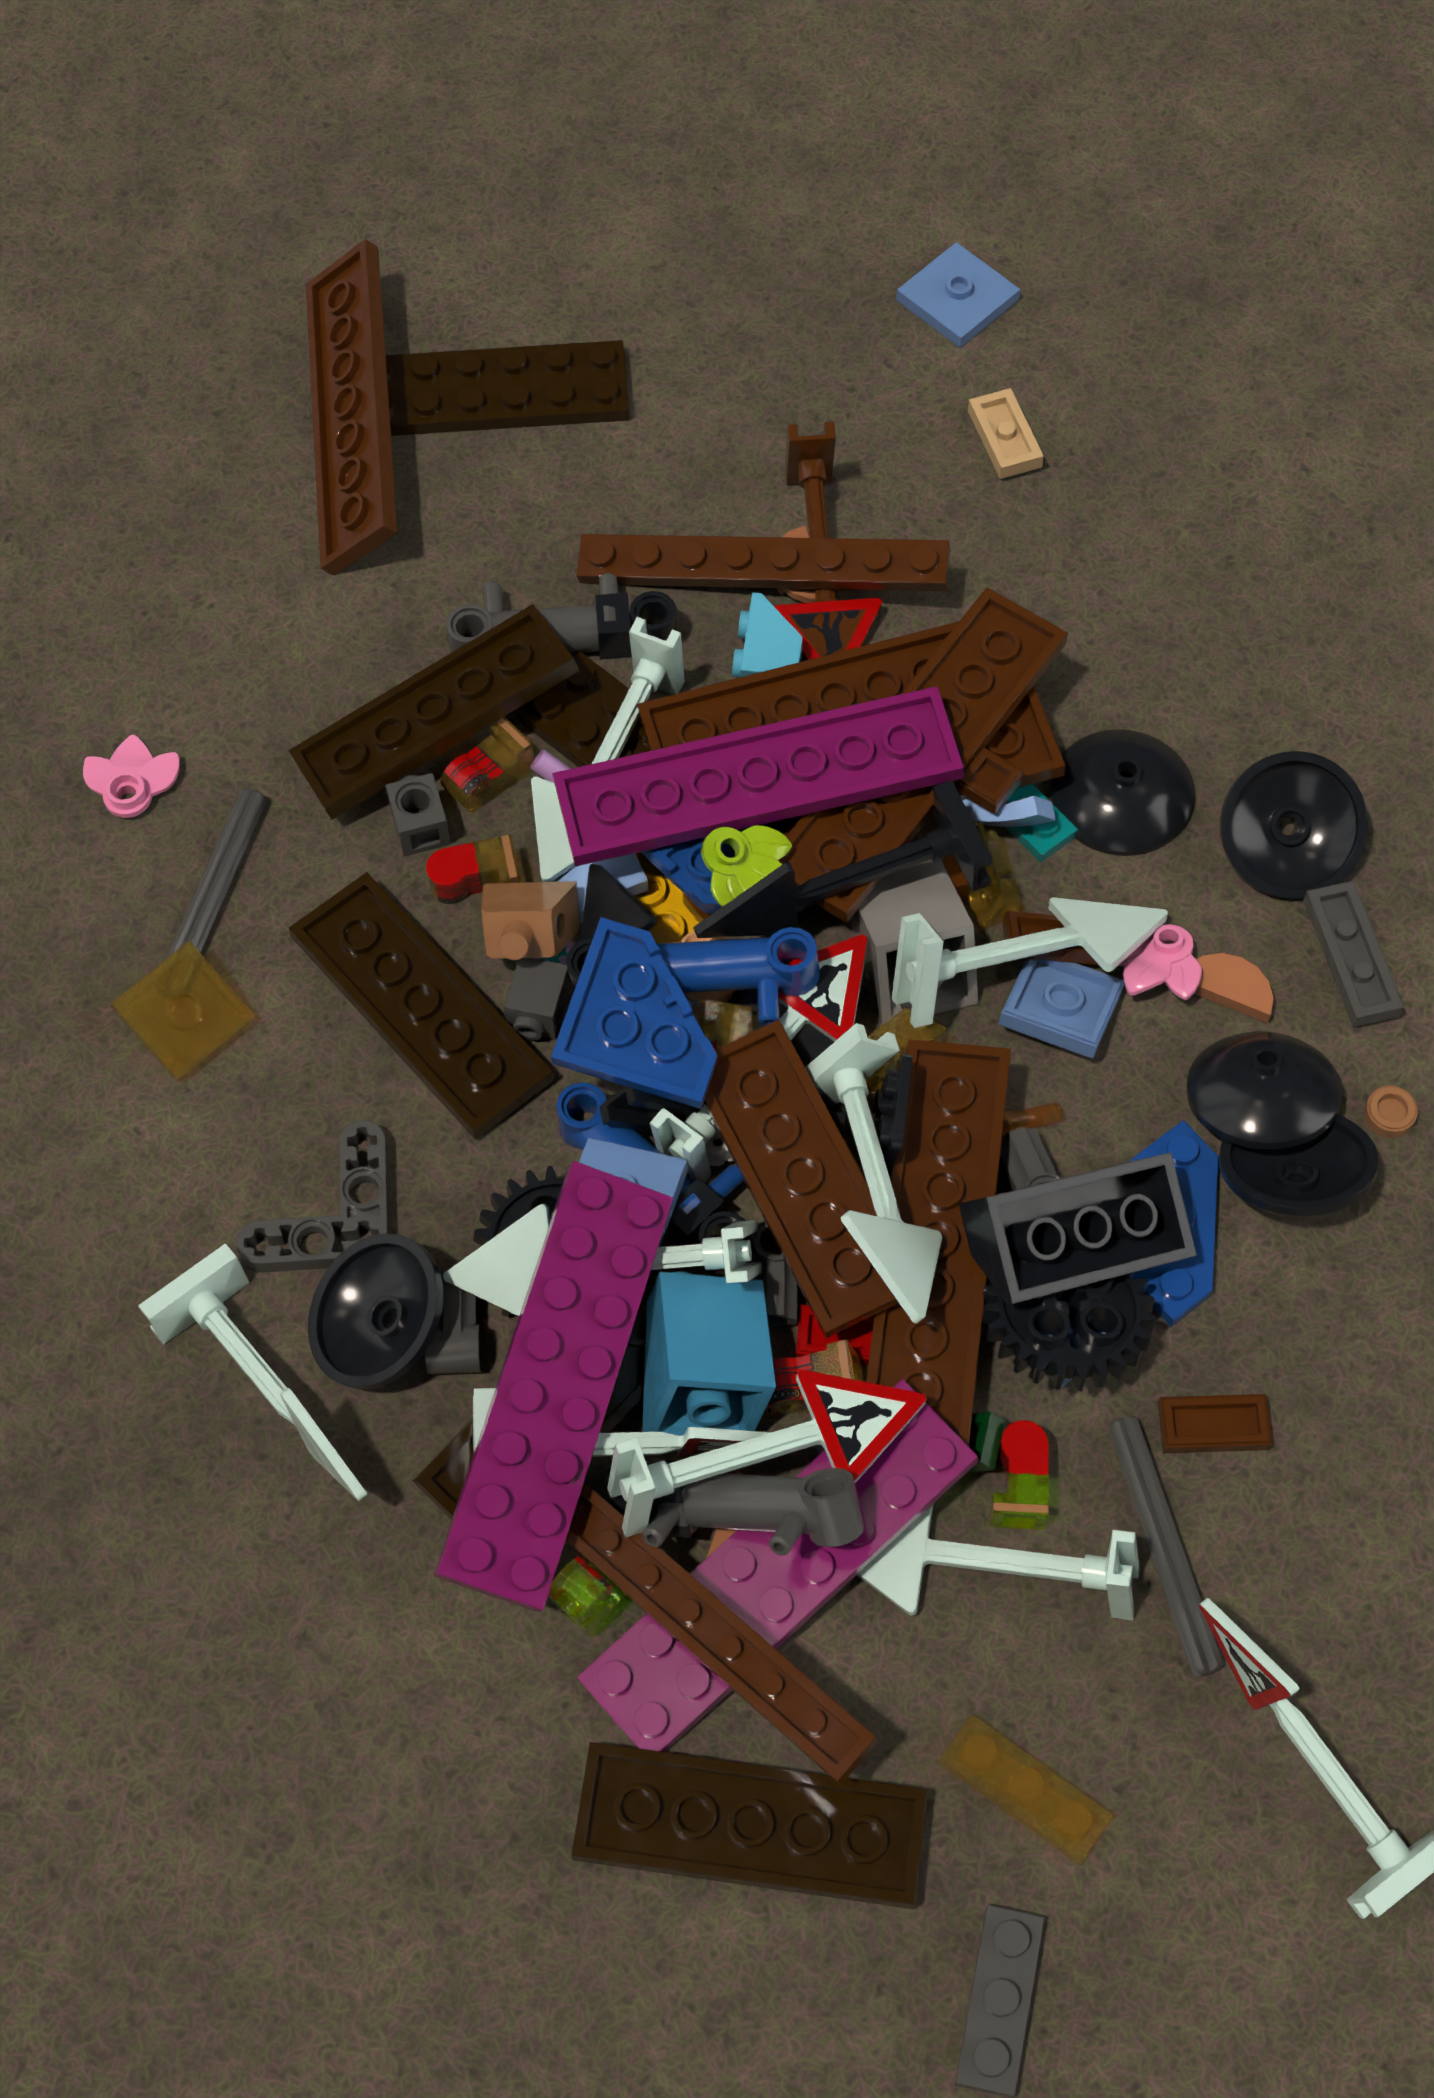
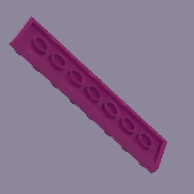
[552,686,964,867]
[434,1161,673,1613]
[577,1379,979,1752]

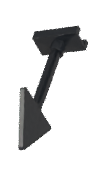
[693,780,993,938]
[580,863,705,1133]

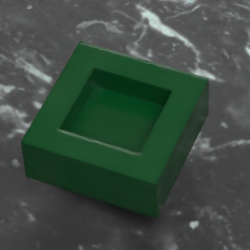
[967,1411,1005,1473]

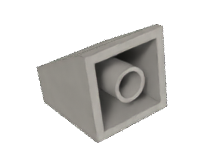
[850,859,978,1025]

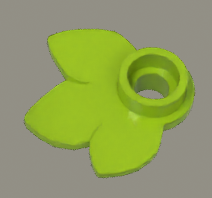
[701,825,792,907]

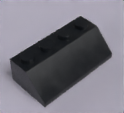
[959,1152,1197,1304]

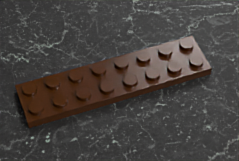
[306,239,397,575]
[778,587,1068,923]
[866,1039,1011,1447]

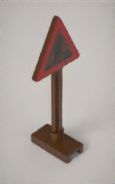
[773,422,882,660]

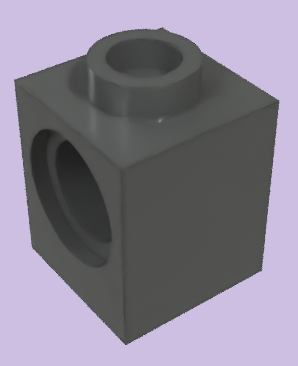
[385,773,451,857]
[504,958,571,1040]

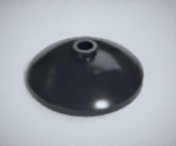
[1050,729,1195,856]
[1220,751,1368,899]
[1186,1031,1342,1150]
[1219,1115,1378,1218]
[308,1233,443,1390]

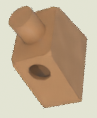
[482,881,581,960]

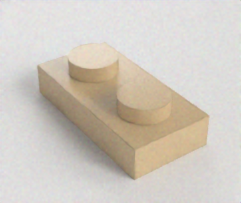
[968,388,1044,479]

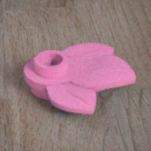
[83,734,180,818]
[1119,924,1202,1000]

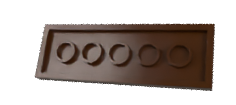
[704,1020,899,1338]

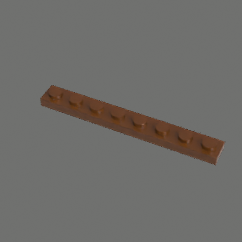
[577,534,950,591]
[565,1482,878,1786]

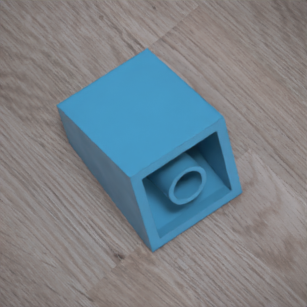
[643,1271,776,1436]

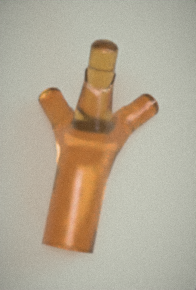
[1002,1102,1062,1137]

